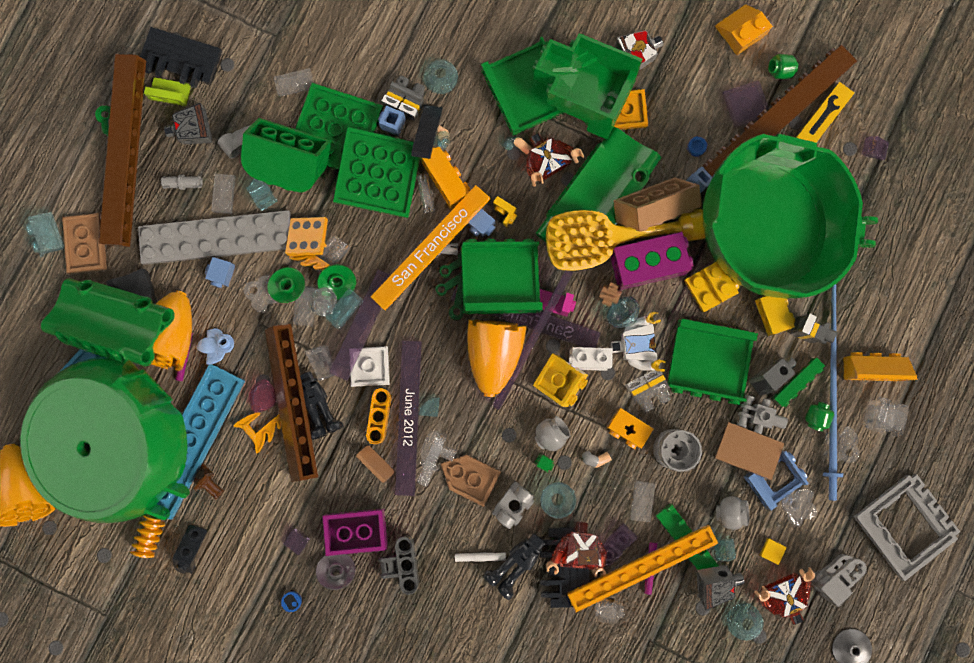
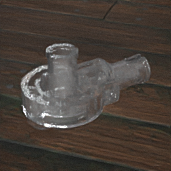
[417,431,457,486]

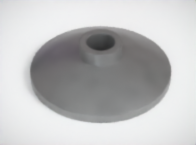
[316,554,356,590]
[832,629,872,663]

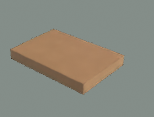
[62,213,107,274]
[714,422,784,480]

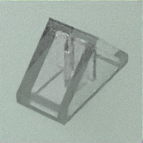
[305,345,337,381]

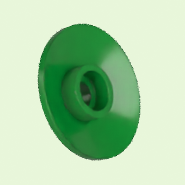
[317,264,356,300]
[267,267,305,303]

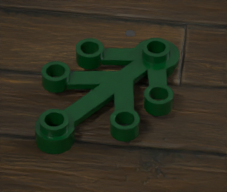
[436,251,464,321]

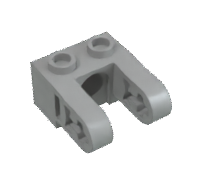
[492,481,534,529]
[809,554,866,607]

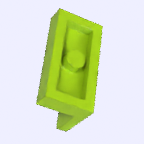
[144,78,191,107]

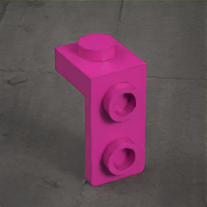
[540,289,576,317]

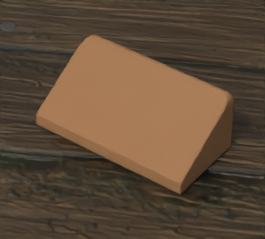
[356,445,395,483]

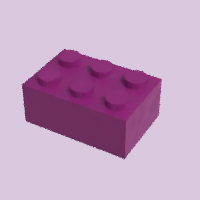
[323,508,388,556]

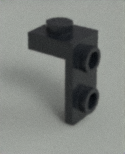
[172,525,207,574]

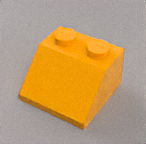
[715,4,773,55]

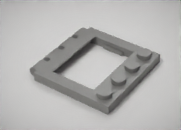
[853,474,960,581]

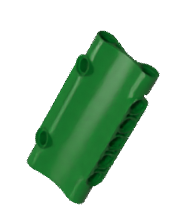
[535,127,662,242]
[41,278,175,367]

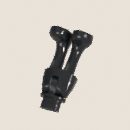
[300,371,344,440]
[483,533,546,600]

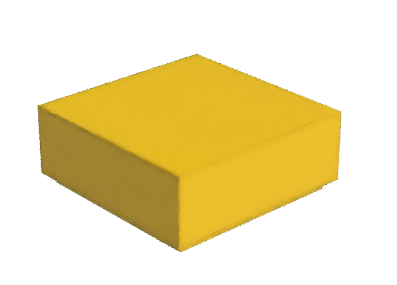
[759,538,787,565]

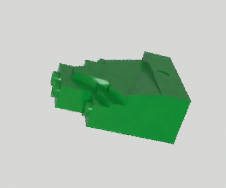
[532,33,642,140]

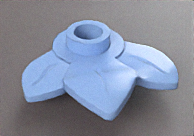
[196,328,234,365]

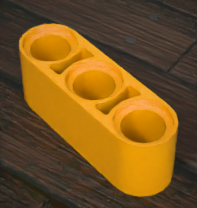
[366,388,391,444]

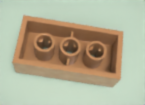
[613,177,701,232]

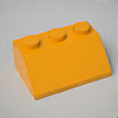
[420,146,471,210]
[844,352,917,381]

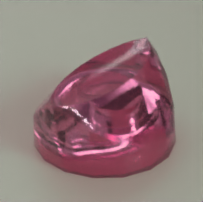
[249,379,277,413]

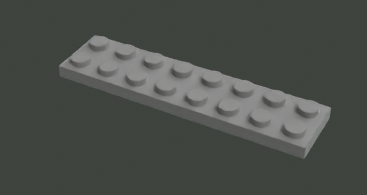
[138,210,291,265]

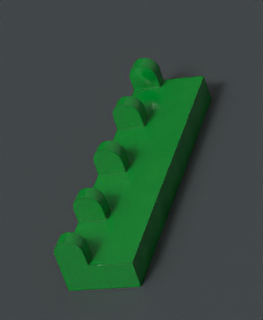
[655,504,719,570]

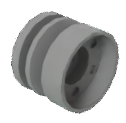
[653,429,702,472]

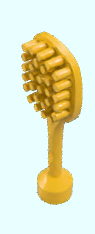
[546,209,705,271]

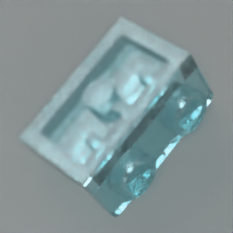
[25,212,64,258]
[326,289,364,330]

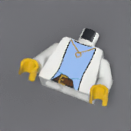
[611,312,666,372]

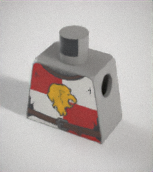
[615,30,663,70]

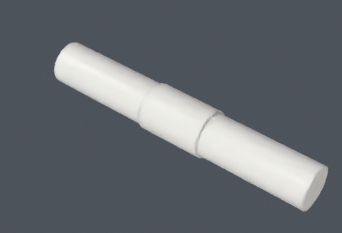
[455,553,506,562]

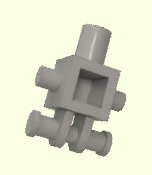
[737,395,788,434]

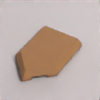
[441,455,501,507]

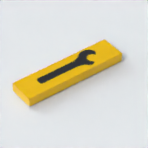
[796,82,854,142]

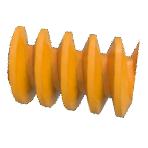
[129,514,165,558]

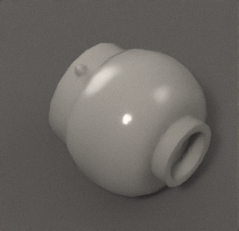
[535,416,570,451]
[716,496,749,530]

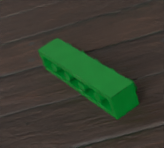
[771,357,825,408]
[534,453,555,472]

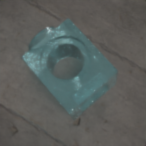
[246,179,278,211]

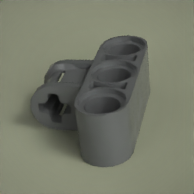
[378,535,419,595]

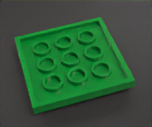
[295,83,383,171]
[333,127,420,219]

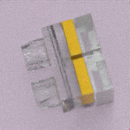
[625,367,671,413]

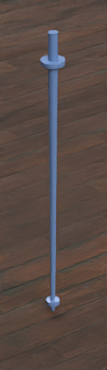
[823,284,843,501]

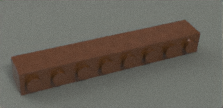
[265,324,318,482]

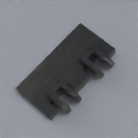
[140,27,223,88]
[540,527,590,608]

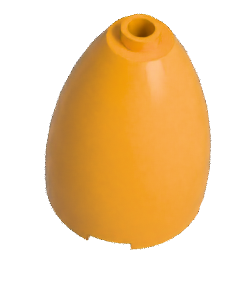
[151,290,192,371]
[467,319,527,397]
[0,444,55,527]

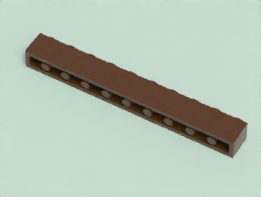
[702,45,857,177]
[99,54,146,247]

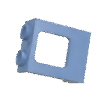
[744,451,809,510]

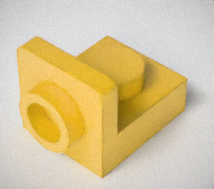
[493,196,518,227]

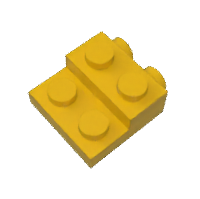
[684,262,739,313]
[533,353,588,407]

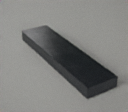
[411,105,443,159]

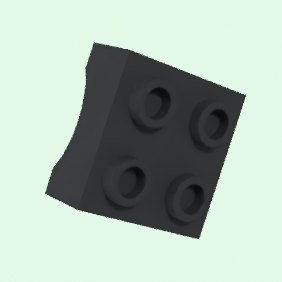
[106,269,158,304]

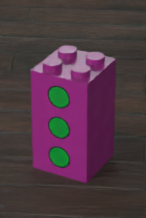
[610,232,693,290]

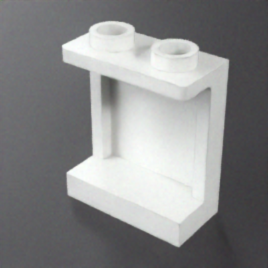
[569,347,613,371]

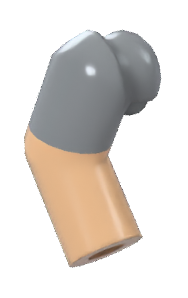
[582,451,612,468]

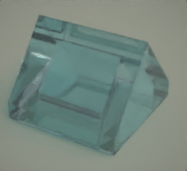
[714,539,736,561]

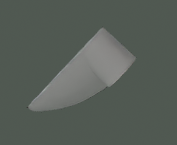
[218,125,251,159]

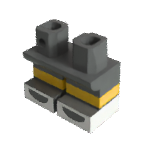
[382,75,425,121]
[790,314,837,344]

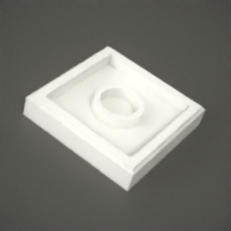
[349,346,390,387]

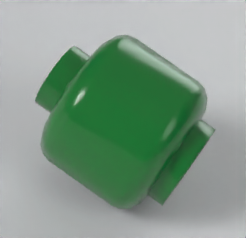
[768,54,798,79]
[805,401,834,432]

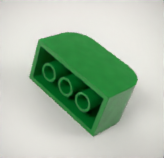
[241,118,331,192]

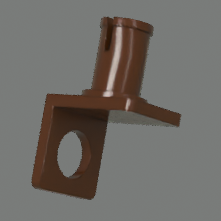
[193,463,224,500]

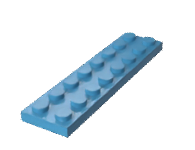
[157,364,245,520]

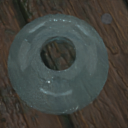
[424,59,458,94]
[607,296,640,328]
[540,482,576,518]
[727,603,763,640]

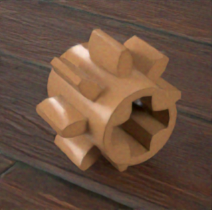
[599,282,622,307]

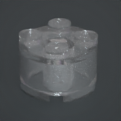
[862,397,909,436]

